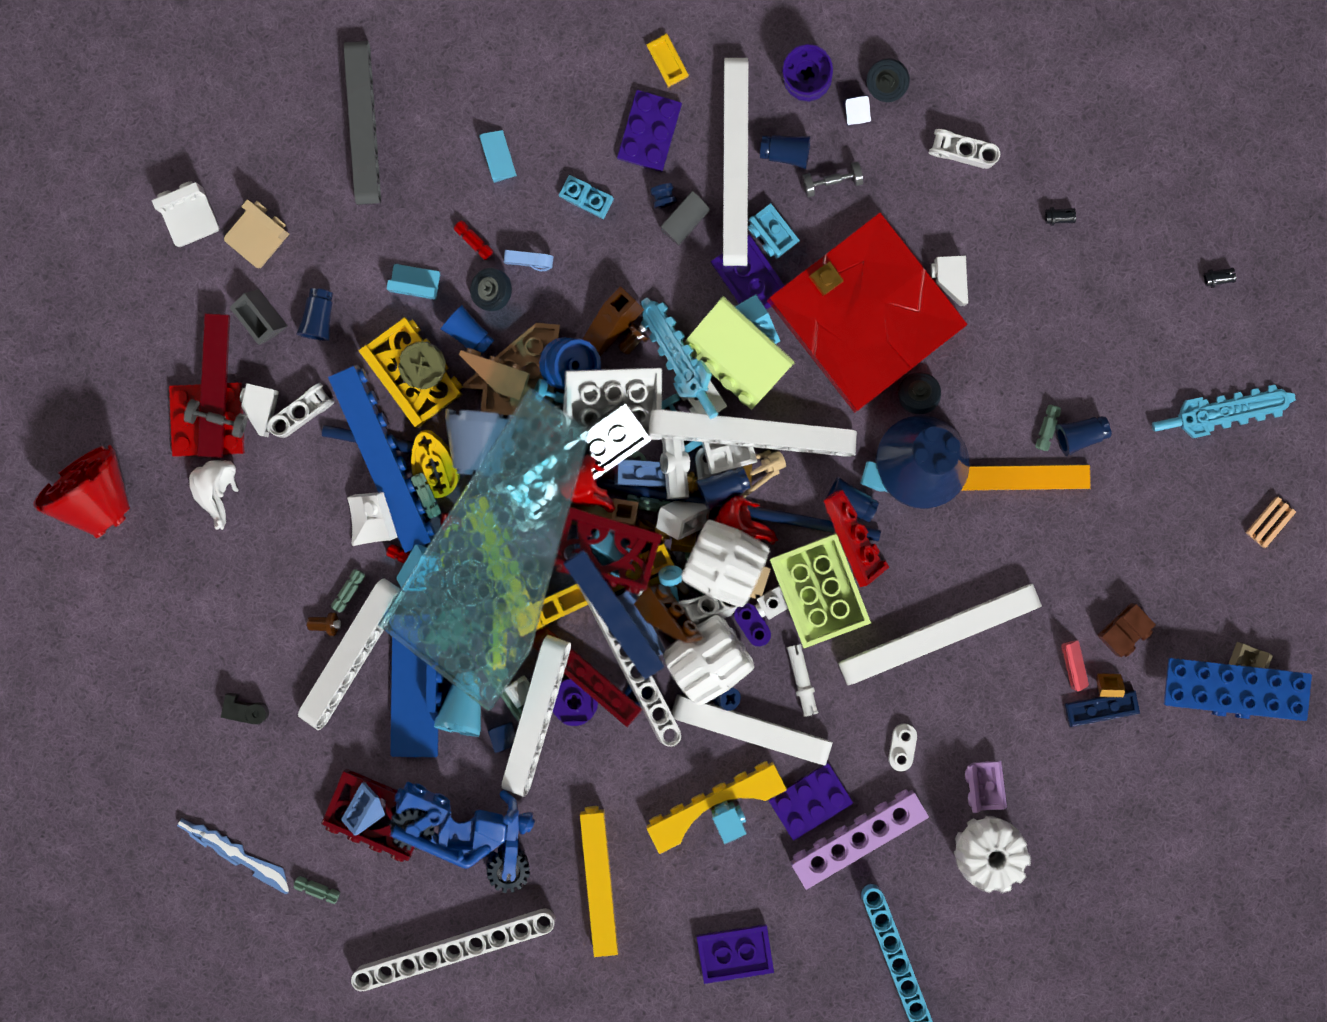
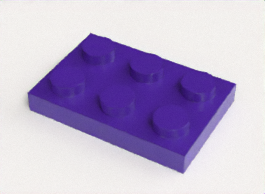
[617,90,682,172]
[710,235,784,310]
[768,762,853,841]
[697,924,774,984]

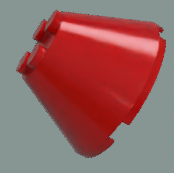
[33,445,130,538]

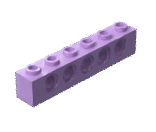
[790,789,929,890]

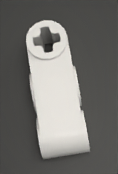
[929,129,1000,169]
[268,383,335,438]
[679,595,738,625]

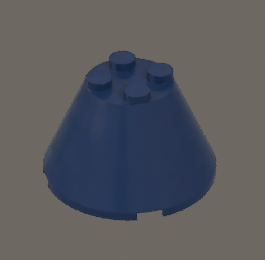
[876,415,970,509]

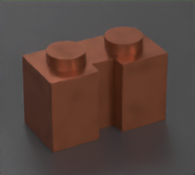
[1097,603,1156,658]

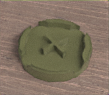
[399,342,446,389]

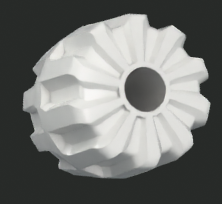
[681,520,769,607]
[663,615,754,705]
[954,816,1031,893]

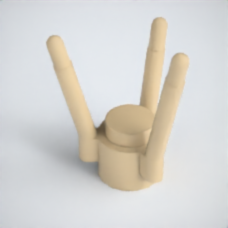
[741,450,786,497]

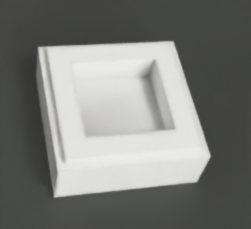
[504,675,530,708]

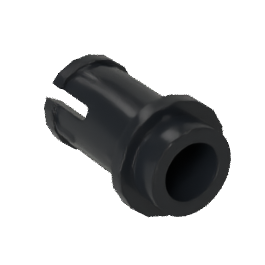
[1045,207,1076,226]
[1204,267,1236,288]

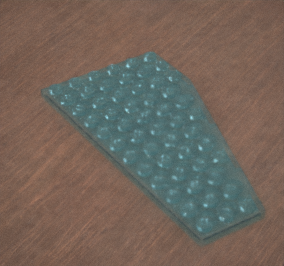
[378,389,590,711]

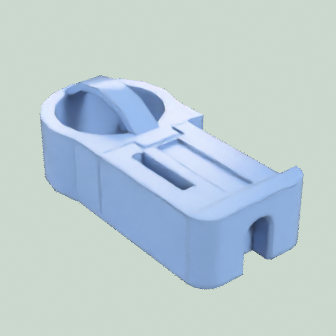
[504,250,554,272]

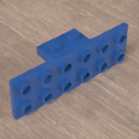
[390,615,443,757]
[1164,658,1312,721]

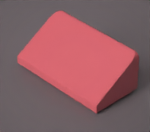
[1061,640,1089,691]

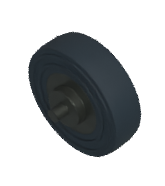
[867,58,910,102]
[470,268,512,311]
[898,372,941,414]

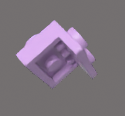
[965,761,1007,813]

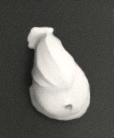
[189,460,239,530]

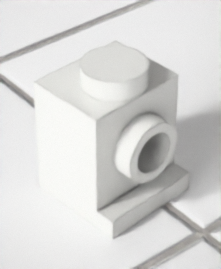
[755,585,788,620]

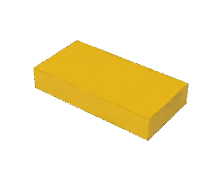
[646,34,689,87]

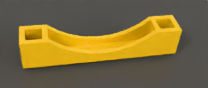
[534,543,674,626]
[646,761,787,854]

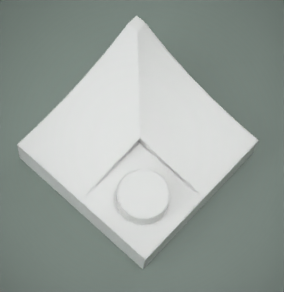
[702,442,757,475]
[347,492,397,546]

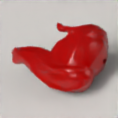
[557,455,616,513]
[714,495,778,545]

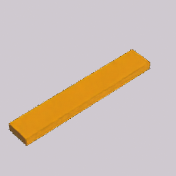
[961,465,1090,491]

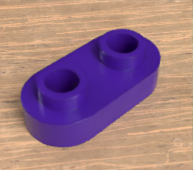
[734,603,771,647]

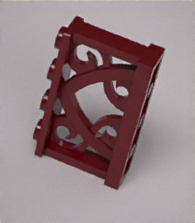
[552,507,662,594]
[321,769,415,862]

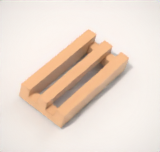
[1246,497,1296,548]

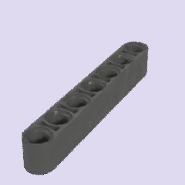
[344,41,381,205]

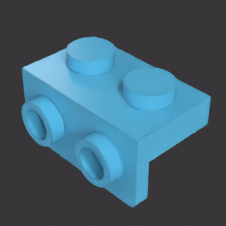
[748,203,800,259]

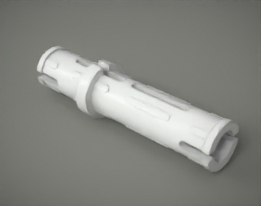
[786,644,818,716]

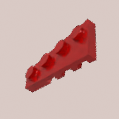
[824,490,889,587]

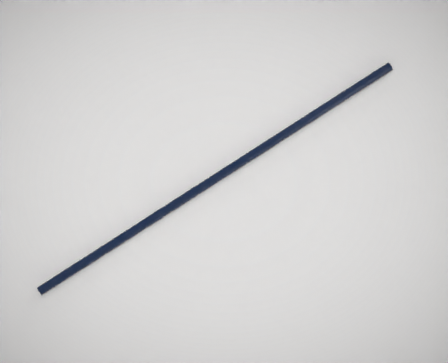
[322,425,881,542]

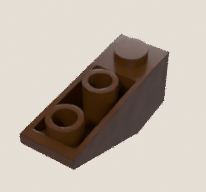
[582,286,644,356]
[634,583,703,643]

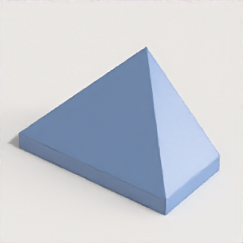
[341,782,385,835]

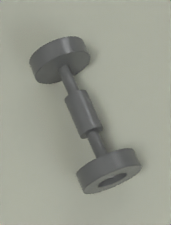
[802,161,863,198]
[184,399,248,438]

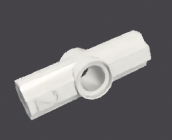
[660,438,690,499]

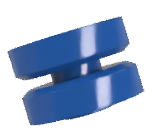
[539,337,601,390]

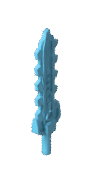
[641,297,718,419]
[1152,385,1296,438]

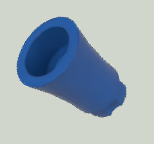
[441,305,495,356]

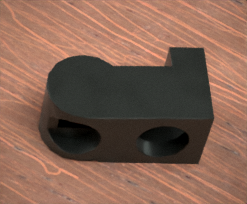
[220,692,269,725]

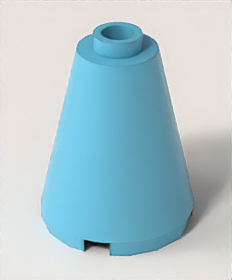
[434,669,481,737]

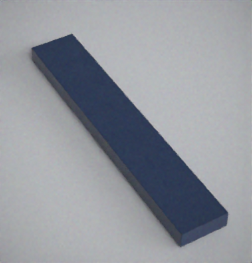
[564,549,665,680]

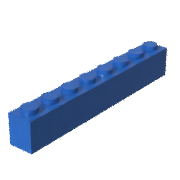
[328,365,435,553]

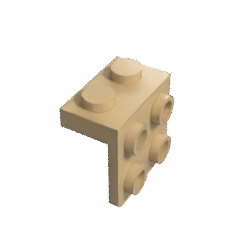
[224,199,289,268]

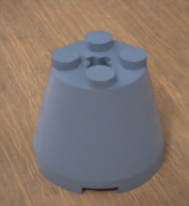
[445,409,518,476]

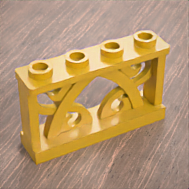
[358,317,463,428]

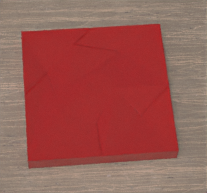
[767,213,968,413]

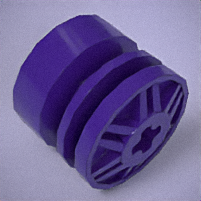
[783,44,833,102]

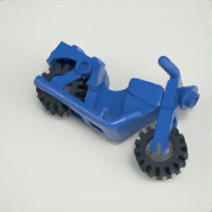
[391,781,535,893]

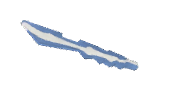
[177,818,289,894]

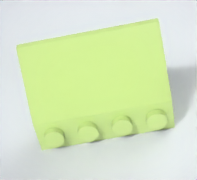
[684,297,795,410]
[770,533,871,648]

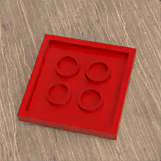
[169,383,245,457]

